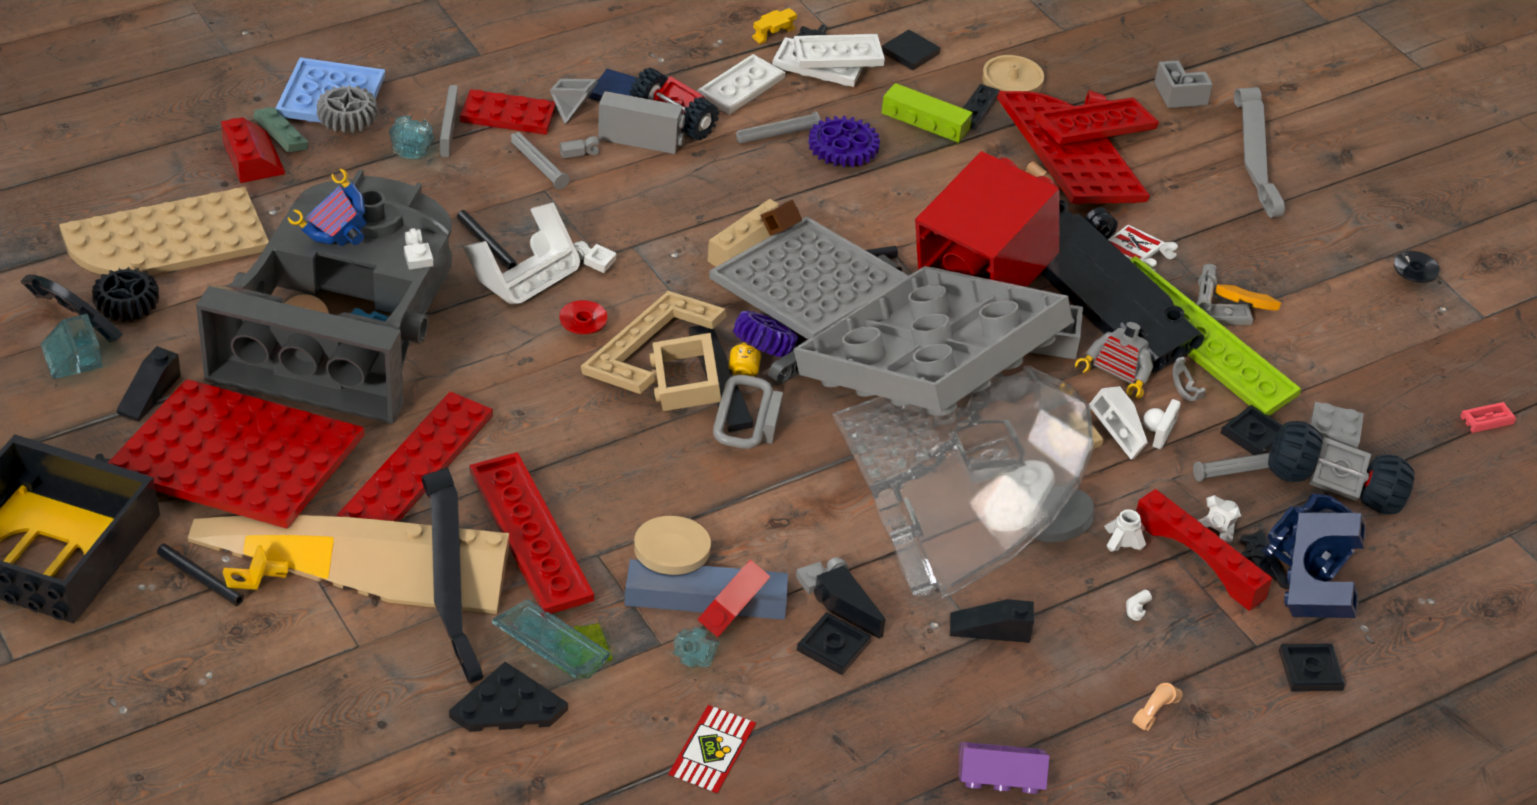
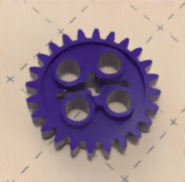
[808,115,880,168]

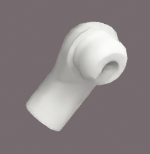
[1126,590,1152,621]

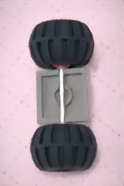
[1268,421,1415,514]

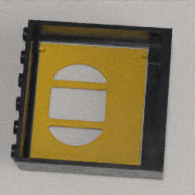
[0,434,160,624]

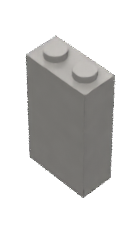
[598,91,685,154]

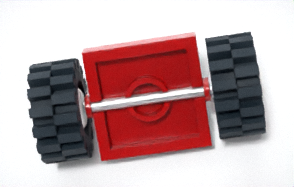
[630,67,719,141]

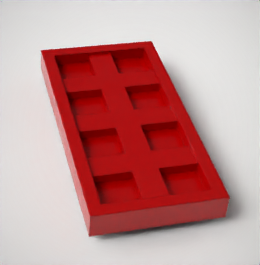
[460,89,556,135]

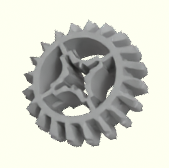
[316,85,378,134]

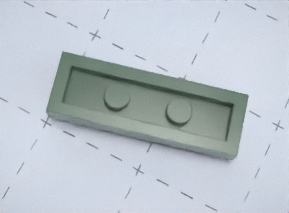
[253,107,308,152]

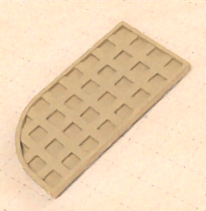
[59,187,269,275]

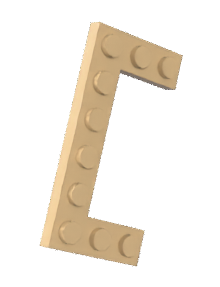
[581,291,727,394]

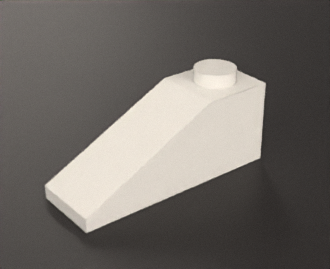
[1089,386,1148,460]

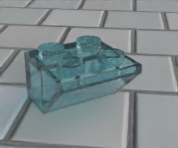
[41,314,103,379]

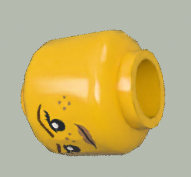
[728,343,761,377]

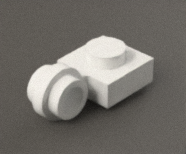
[404,228,433,270]
[573,241,617,273]

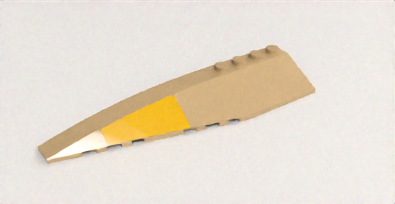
[188,515,509,614]

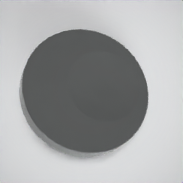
[1022,487,1095,542]

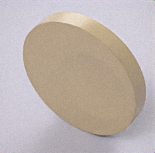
[982,55,1044,93]
[634,516,711,575]

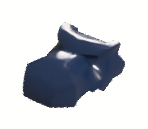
[1261,493,1355,582]

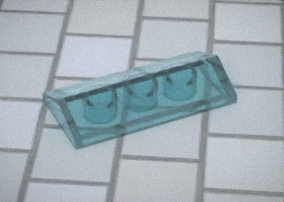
[492,599,610,678]

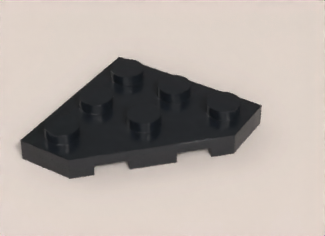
[449,662,568,732]

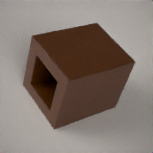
[760,199,802,236]

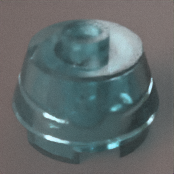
[389,116,434,159]

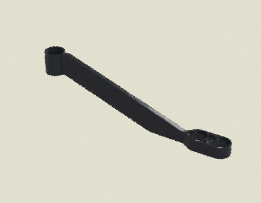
[421,467,483,684]

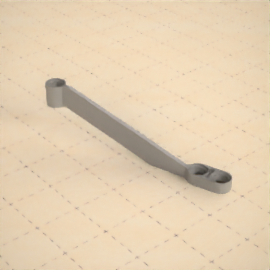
[1234,87,1285,218]

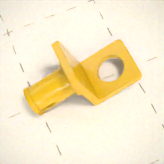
[223,545,288,590]

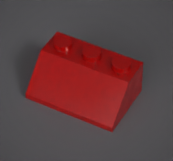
[221,117,285,183]

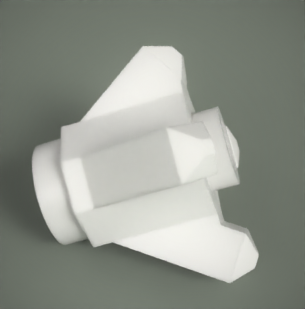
[1197,495,1241,543]
[1104,510,1146,552]

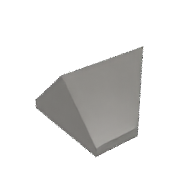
[550,79,598,124]

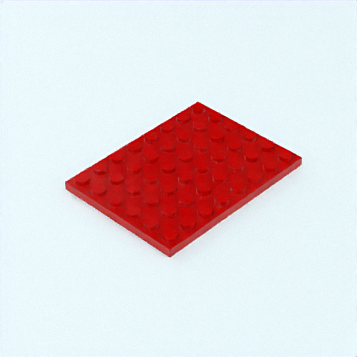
[108,379,365,529]

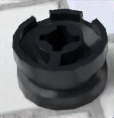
[1085,207,1118,240]

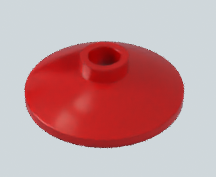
[559,300,608,334]

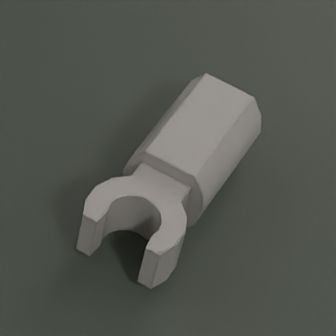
[560,136,599,158]

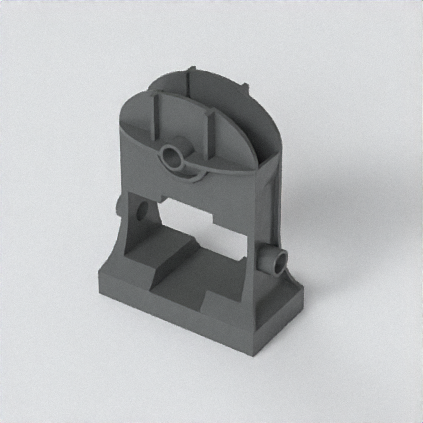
[196,170,452,424]

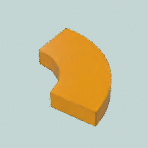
[1215,284,1281,311]

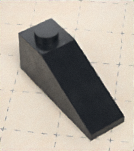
[116,346,181,422]
[814,565,886,639]
[950,599,1034,643]

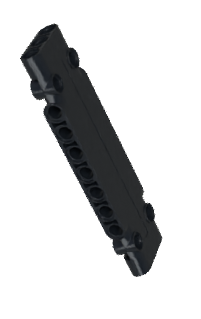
[1040,199,1205,373]

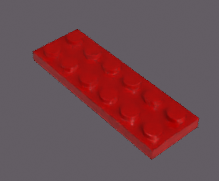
[1034,97,1159,144]

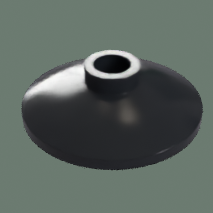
[1394,251,1440,283]

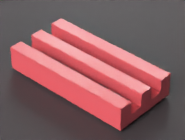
[1460,402,1516,433]

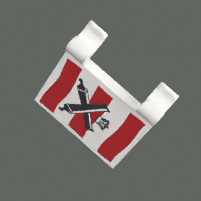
[1108,225,1178,271]

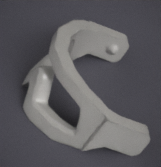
[1172,357,1206,401]

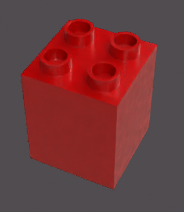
[915,151,1059,287]

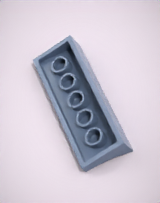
[624,559,788,620]

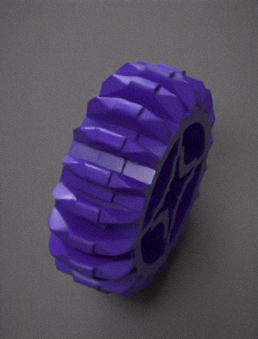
[733,311,798,357]

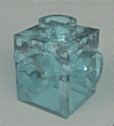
[673,626,720,668]

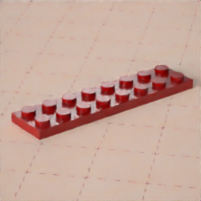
[337,391,493,522]
[469,452,594,616]

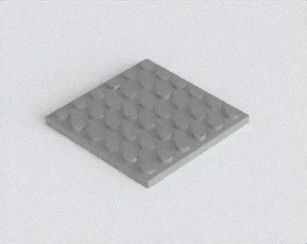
[709,216,908,339]

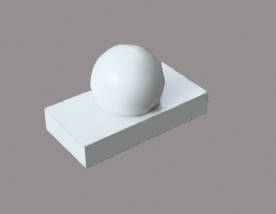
[1143,399,1181,449]

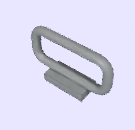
[713,375,783,449]

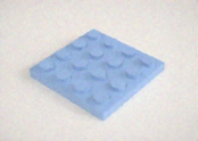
[275,57,385,123]

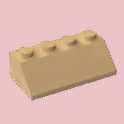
[708,199,779,267]

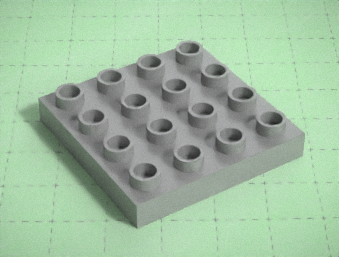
[793,266,1073,416]

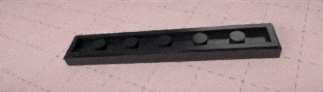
[688,325,753,432]

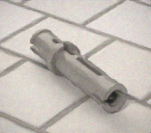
[1197,264,1217,312]

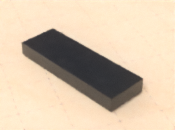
[963,84,1000,130]

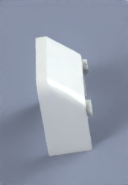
[463,202,580,304]

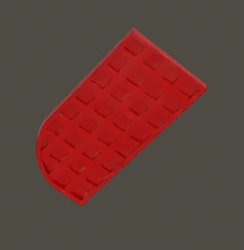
[997,91,1150,204]

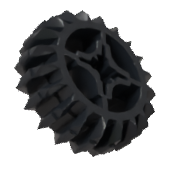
[92,267,159,323]

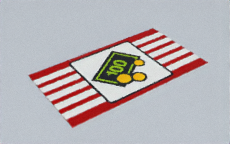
[668,705,756,793]

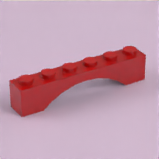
[1136,489,1273,611]

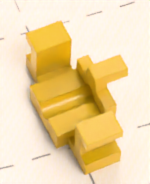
[752,8,797,44]

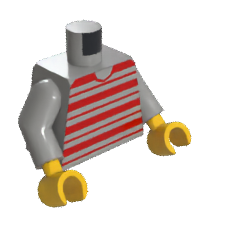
[1075,322,1153,399]

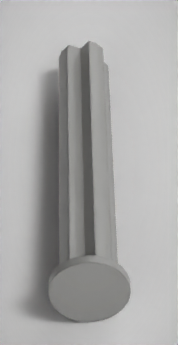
[736,111,821,143]
[511,132,570,190]
[1193,453,1269,482]

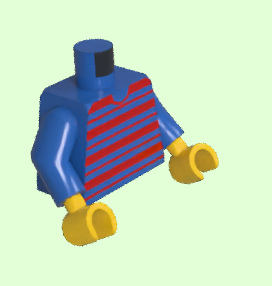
[288,169,366,246]

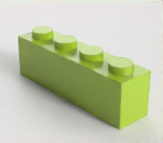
[881,83,973,143]

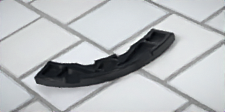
[21,274,123,342]

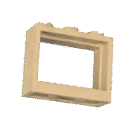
[649,333,721,411]

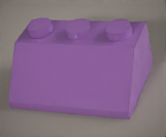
[959,742,1049,794]

